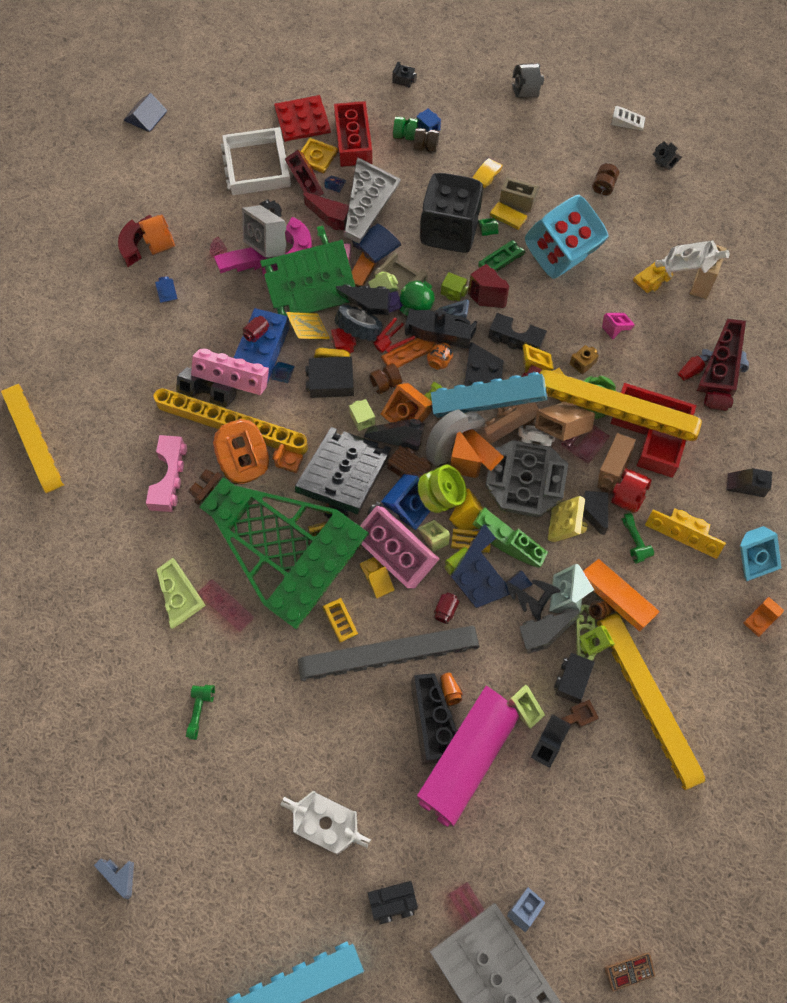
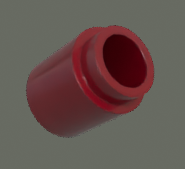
[242,316,270,342]
[704,390,734,411]
[434,592,459,624]

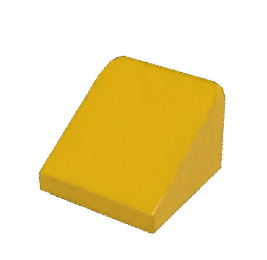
[308,522,327,536]

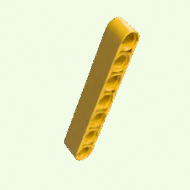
[1,383,64,494]

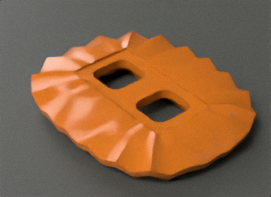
[213,419,269,484]

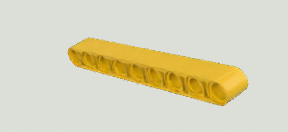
[540,370,702,441]
[153,388,308,455]
[597,613,705,790]

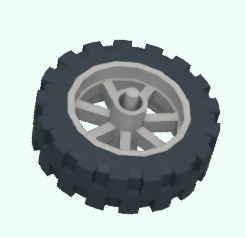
[334,305,383,341]

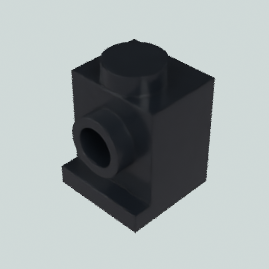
[392,61,417,88]

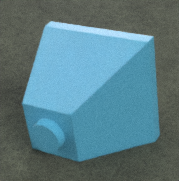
[740,526,781,581]

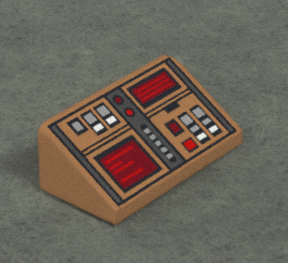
[604,952,655,992]

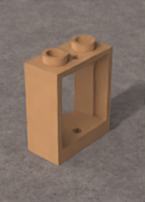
[597,433,635,494]

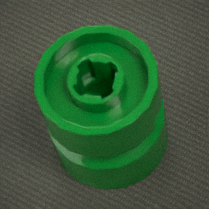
[393,116,418,141]

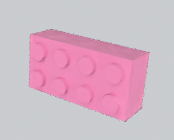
[360,506,440,588]

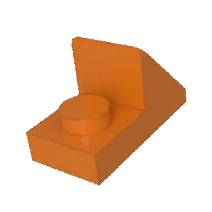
[743,597,784,637]

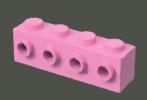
[191,349,269,395]

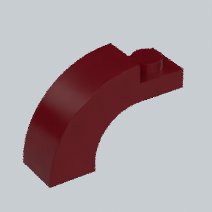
[118,214,152,267]

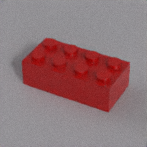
[334,101,373,167]

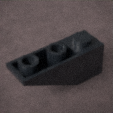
[336,284,391,316]

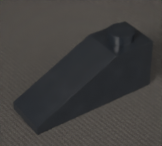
[364,419,426,451]

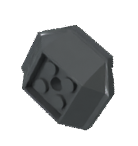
[485,440,568,518]

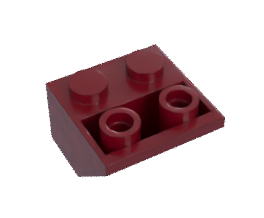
[468,264,510,308]

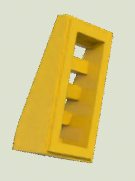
[322,598,358,643]

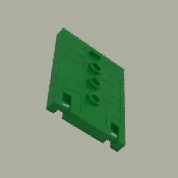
[260,239,356,319]

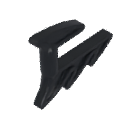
[507,579,561,621]

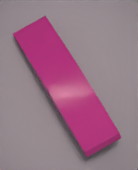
[214,247,267,274]

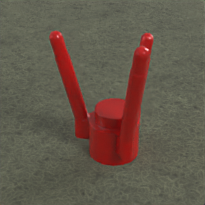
[373,318,415,353]

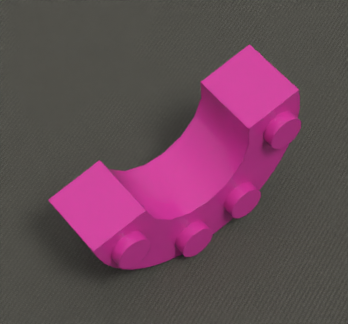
[262,217,312,279]

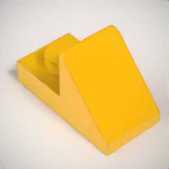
[523,344,553,373]
[359,557,394,598]

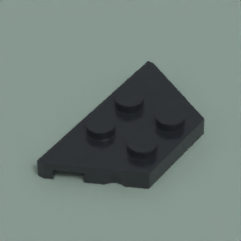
[464,342,504,386]

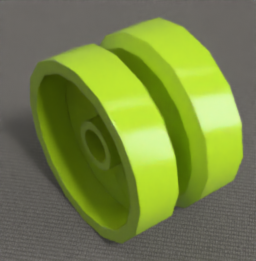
[418,465,467,513]

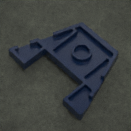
[450,524,533,608]

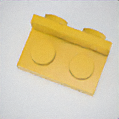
[633,262,674,294]

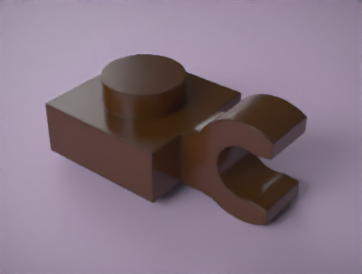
[561,700,599,728]

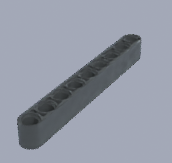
[297,626,480,681]

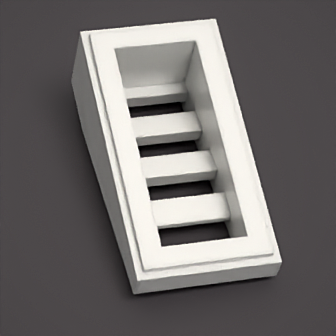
[611,106,645,131]

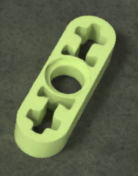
[575,604,596,660]

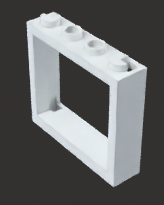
[221,127,291,195]

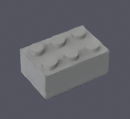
[242,205,286,258]

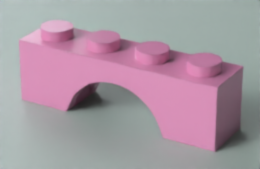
[146,435,187,512]

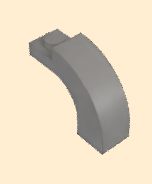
[426,409,485,466]

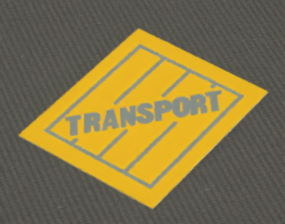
[286,312,330,339]

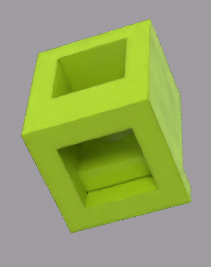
[579,625,615,656]

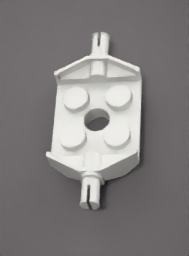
[655,240,730,277]
[280,791,371,855]

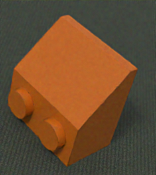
[380,383,433,423]

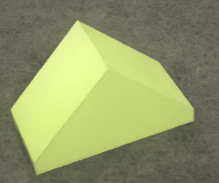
[418,520,450,552]
[508,685,545,729]

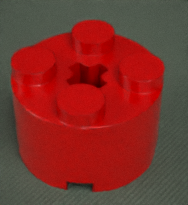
[611,468,652,514]

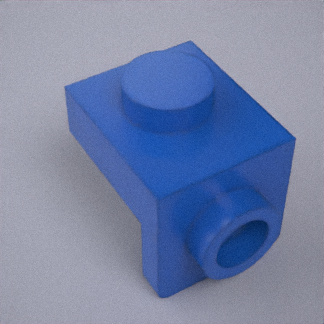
[155,276,178,303]

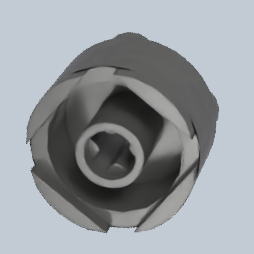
[512,63,544,98]

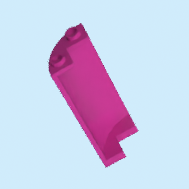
[417,686,520,827]

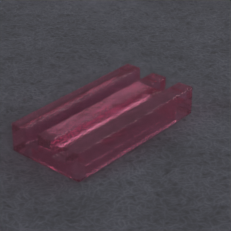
[448,882,484,933]

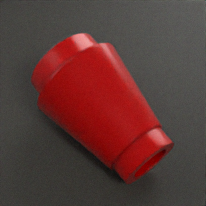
[678,356,705,381]

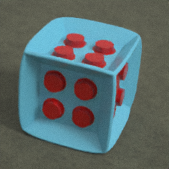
[525,195,608,279]

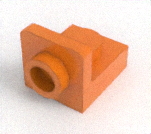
[273,444,303,473]

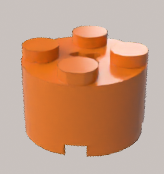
[139,214,175,255]

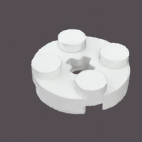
[518,425,556,446]

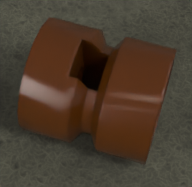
[592,163,619,196]
[369,363,402,395]

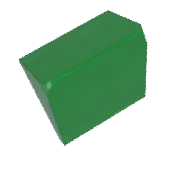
[478,218,499,236]

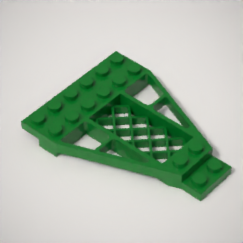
[199,477,369,630]

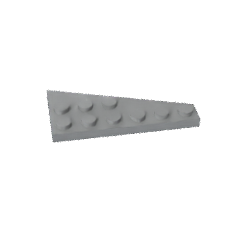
[344,157,401,243]

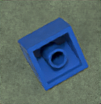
[381,474,431,530]

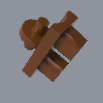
[188,469,222,505]

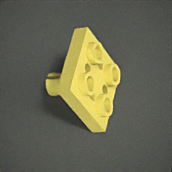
[548,496,588,542]

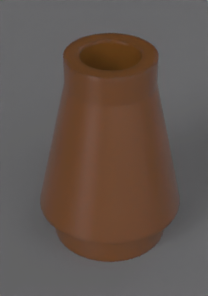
[589,600,615,620]

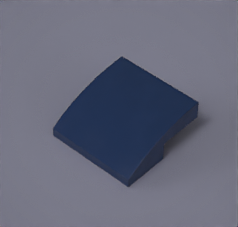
[352,223,401,263]

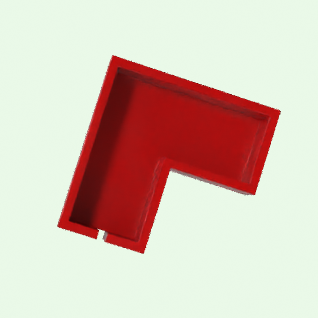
[610,383,697,478]

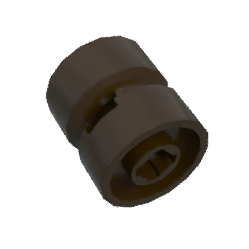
[414,128,439,152]

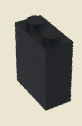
[305,356,354,398]

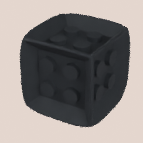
[420,173,483,253]

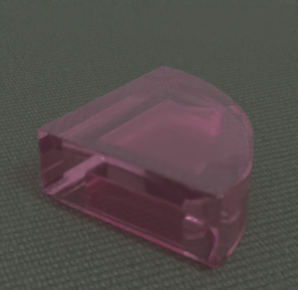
[210,236,227,258]

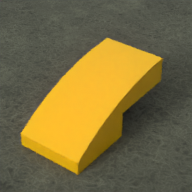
[472,159,503,188]

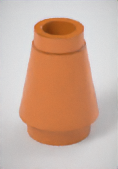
[440,673,463,706]

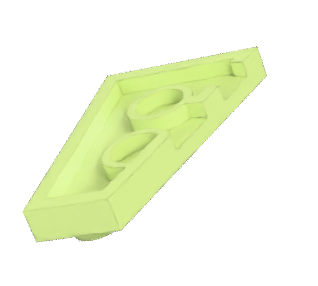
[157,558,206,629]

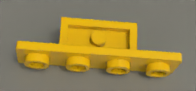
[645,508,726,559]

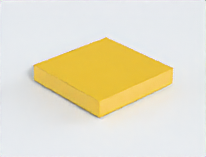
[301,138,338,173]

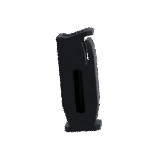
[405,308,477,349]

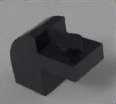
[531,714,571,768]

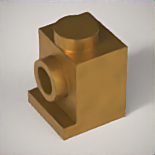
[569,345,599,375]

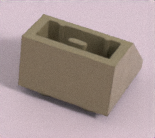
[499,177,541,212]

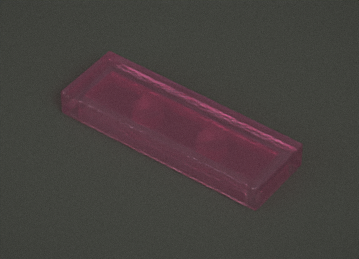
[198,579,254,632]

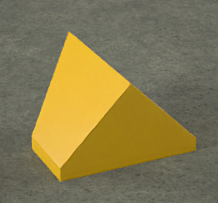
[449,488,483,530]

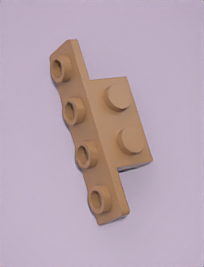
[476,402,539,444]

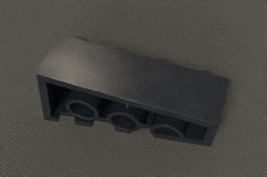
[410,673,458,765]

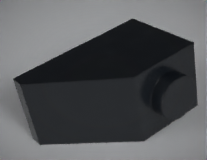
[726,468,772,497]
[582,491,609,535]

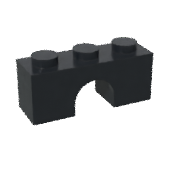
[488,313,547,350]
[176,367,236,408]

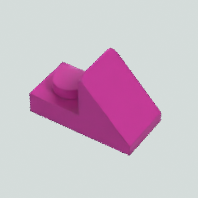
[602,313,635,340]

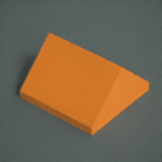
[450,432,481,478]

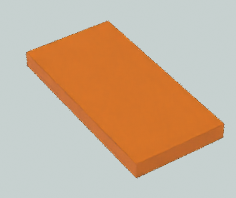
[583,559,660,631]

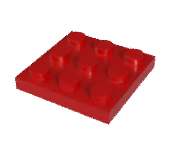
[274,95,331,142]

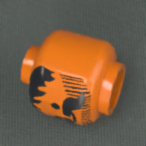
[427,343,453,370]

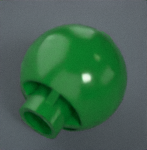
[399,280,435,317]

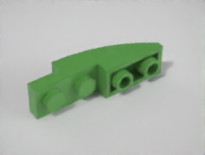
[473,507,548,568]

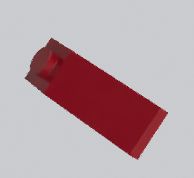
[285,150,324,196]
[303,192,349,231]

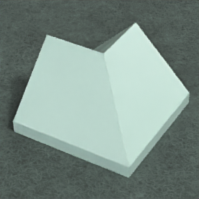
[549,564,594,614]

